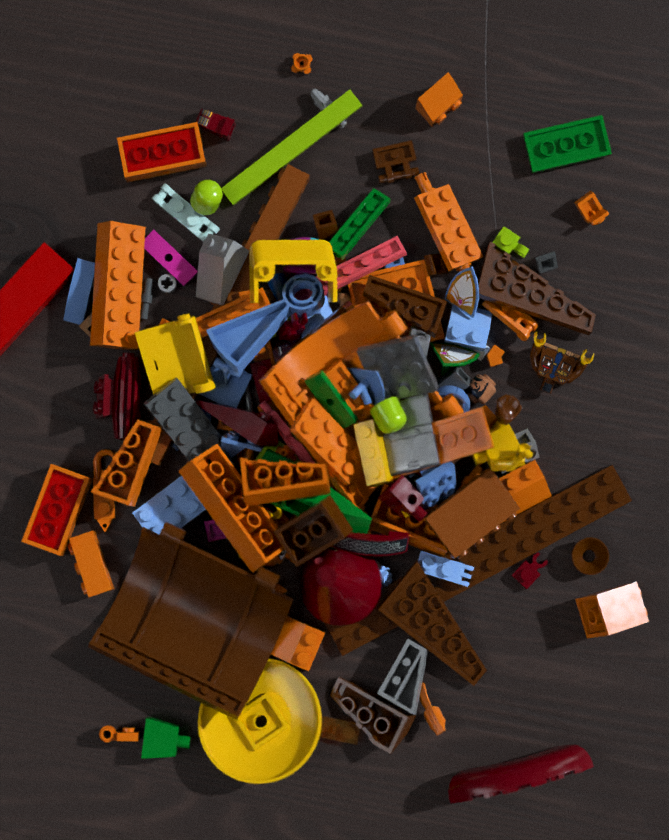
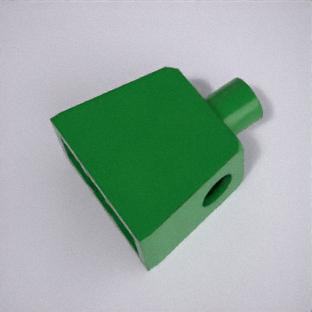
[141,717,191,759]

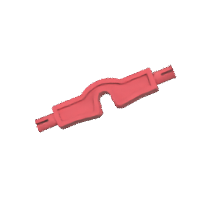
[259,400,316,463]

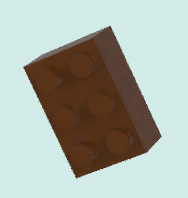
[274,495,353,567]

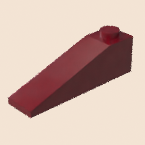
[196,400,278,446]

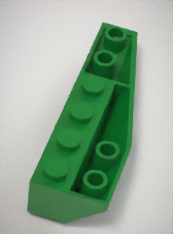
[262,449,372,534]

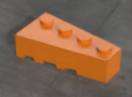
[91,420,162,507]
[240,458,331,506]

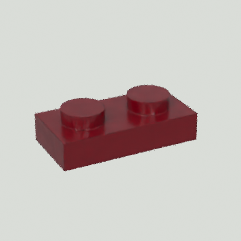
[250,358,273,404]

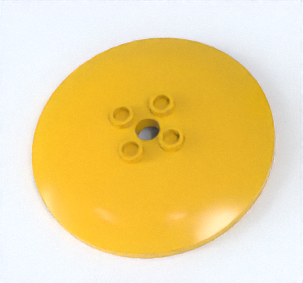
[198,658,322,784]

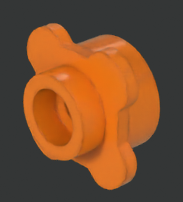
[291,53,312,74]

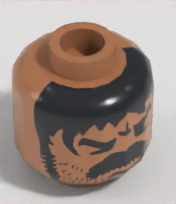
[466,374,496,404]

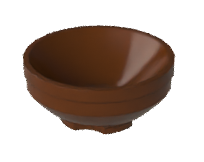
[571,537,609,575]

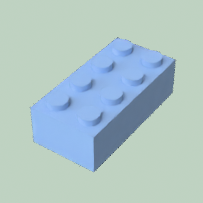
[132,476,206,534]

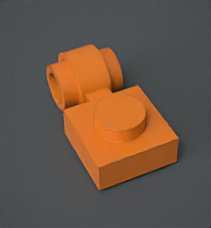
[99,725,140,743]

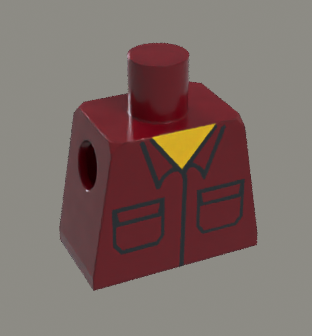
[378,475,428,522]

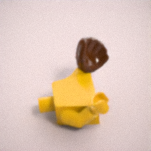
[472,395,533,472]

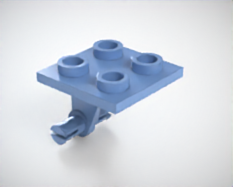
[199,357,253,408]

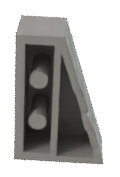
[377,639,428,715]

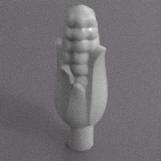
[310,89,347,129]

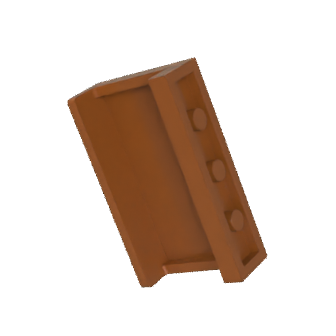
[423,468,520,559]

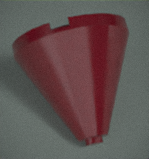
[300,547,382,626]

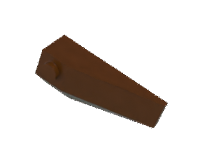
[330,677,416,754]

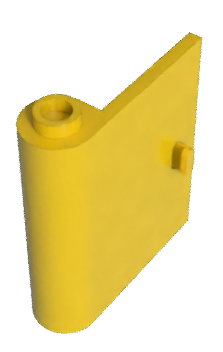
[135,313,216,395]

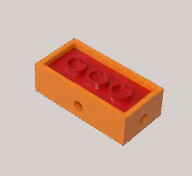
[117,122,207,182]
[21,464,93,556]

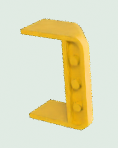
[249,240,337,303]

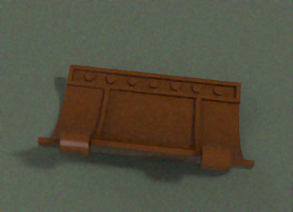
[88,522,293,720]

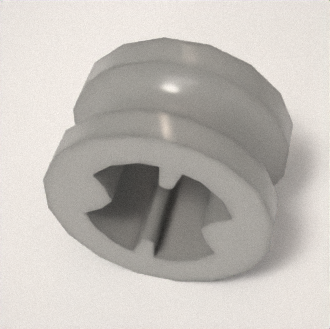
[158,274,177,293]

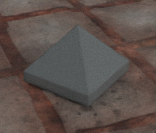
[535,251,558,274]

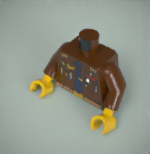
[530,332,595,394]

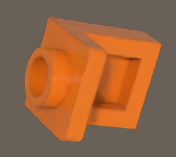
[574,191,609,226]

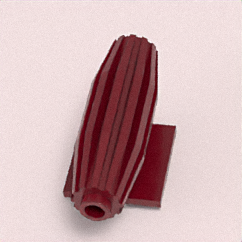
[93,353,142,440]

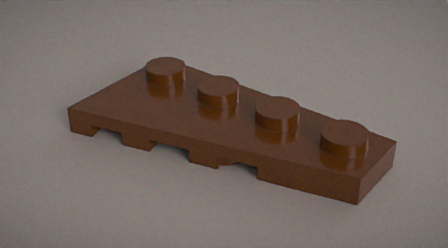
[363,275,447,338]

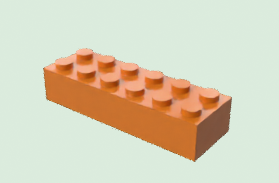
[90,221,146,350]
[178,444,285,573]

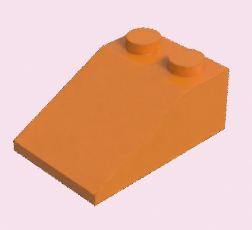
[271,616,325,671]

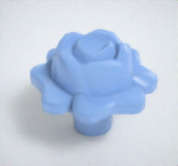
[380,566,392,589]

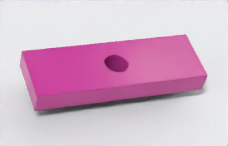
[144,230,198,287]

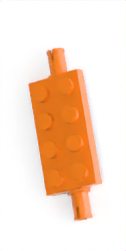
[414,172,484,272]

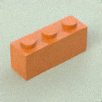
[68,531,114,598]

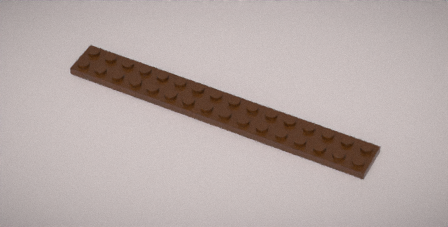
[324,465,632,656]

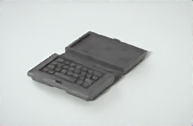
[383,393,440,476]

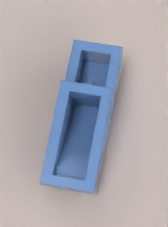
[63,258,95,325]

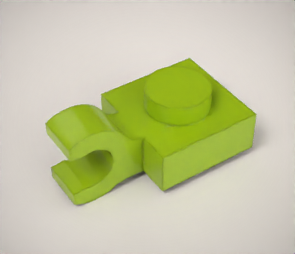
[493,226,529,258]

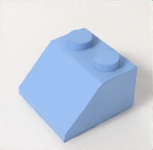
[444,305,492,351]

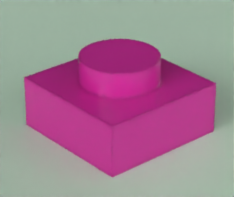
[204,520,227,542]

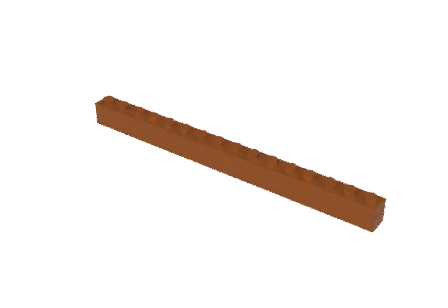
[148,164,310,466]

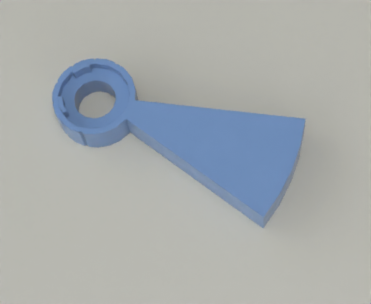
[206,274,325,374]

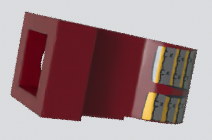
[196,109,236,141]

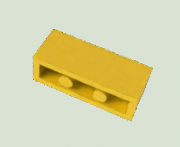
[353,420,394,487]

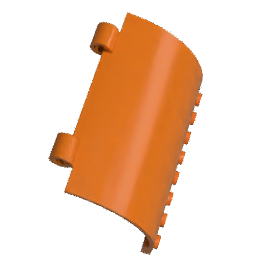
[259,301,464,509]

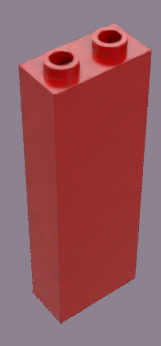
[0,242,75,356]

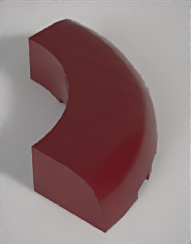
[448,744,594,803]

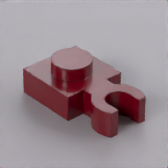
[277,313,308,341]
[511,552,548,589]

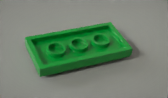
[523,115,612,174]

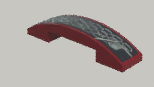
[330,531,410,556]

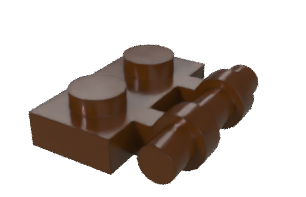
[372,140,419,184]

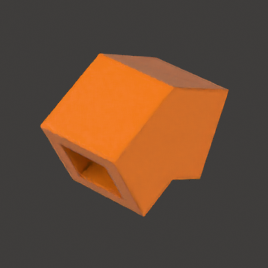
[486,345,505,368]

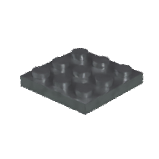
[357,334,438,400]

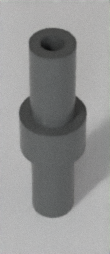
[140,278,153,320]

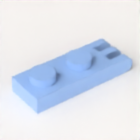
[418,551,474,587]

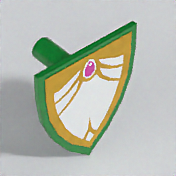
[430,342,480,376]

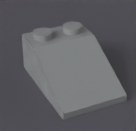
[196,234,249,306]

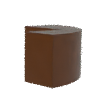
[313,210,346,266]

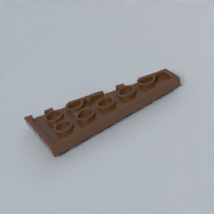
[478,241,596,335]
[377,560,487,686]

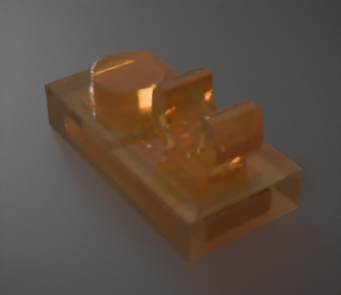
[320,716,360,745]

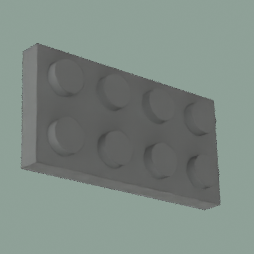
[143,378,222,462]

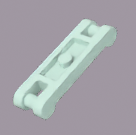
[151,183,220,242]

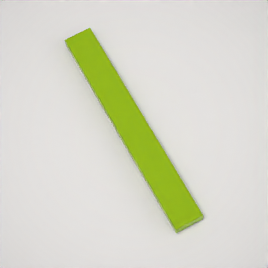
[221,89,363,205]

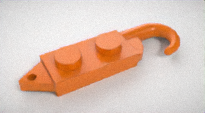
[93,449,116,532]

